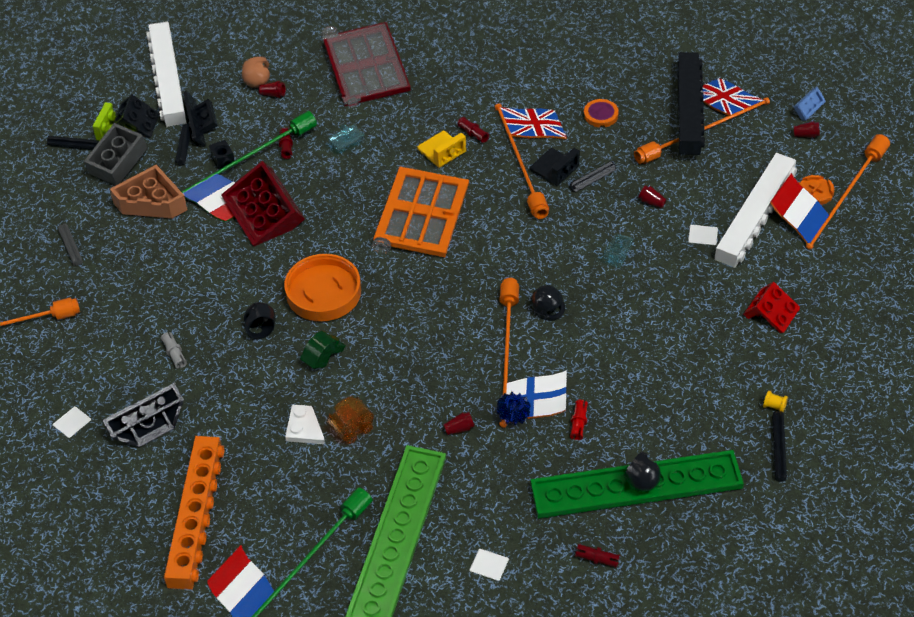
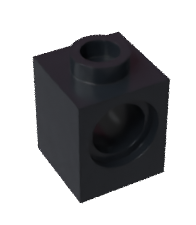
[209,140,235,170]

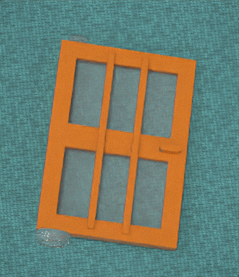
[372,165,469,257]

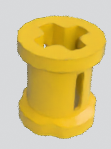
[763,390,788,412]

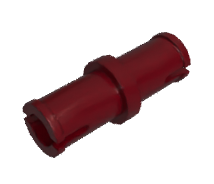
[457,117,489,143]
[279,128,293,159]
[575,543,620,568]

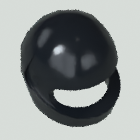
[531,285,565,321]
[244,302,276,339]
[623,451,661,492]

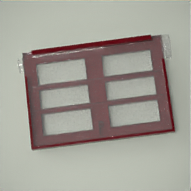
[321,22,411,108]

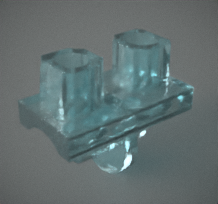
[328,124,365,154]

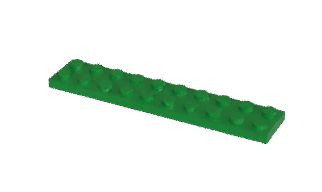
[530,450,744,518]

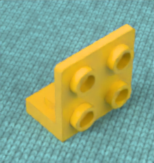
[417,131,466,168]

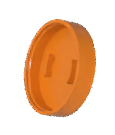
[284,254,361,321]

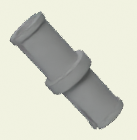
[161,332,187,369]

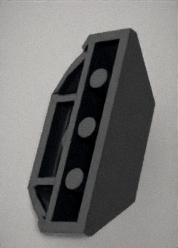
[102,383,184,447]

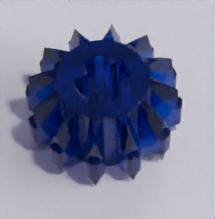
[496,391,531,426]

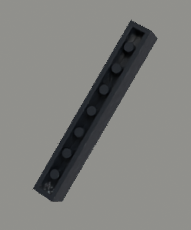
[678,52,705,155]

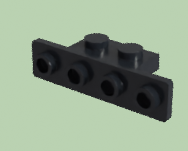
[183,91,218,147]

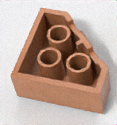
[110,165,188,218]

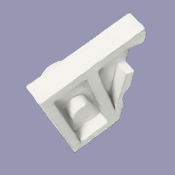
[285,405,325,444]

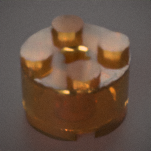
[327,396,374,444]

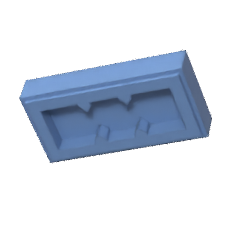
[794,87,826,121]

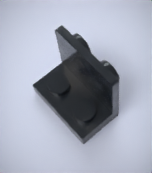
[112,94,159,138]
[530,148,580,186]

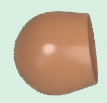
[242,57,270,88]

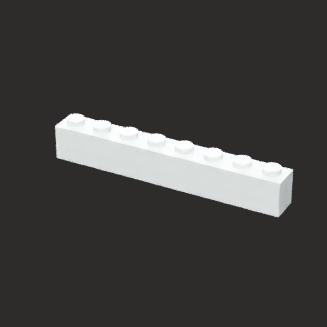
[146,22,187,127]
[715,153,797,268]

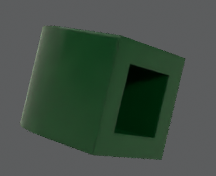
[300,331,346,369]

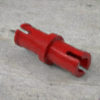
[570,400,588,440]

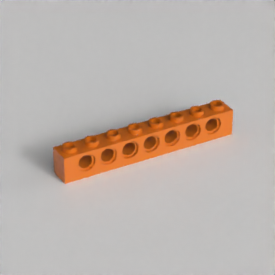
[164,436,224,590]

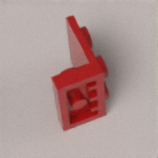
[743,281,800,333]

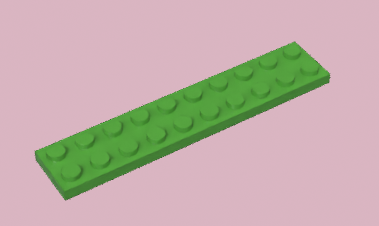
[345,445,446,617]

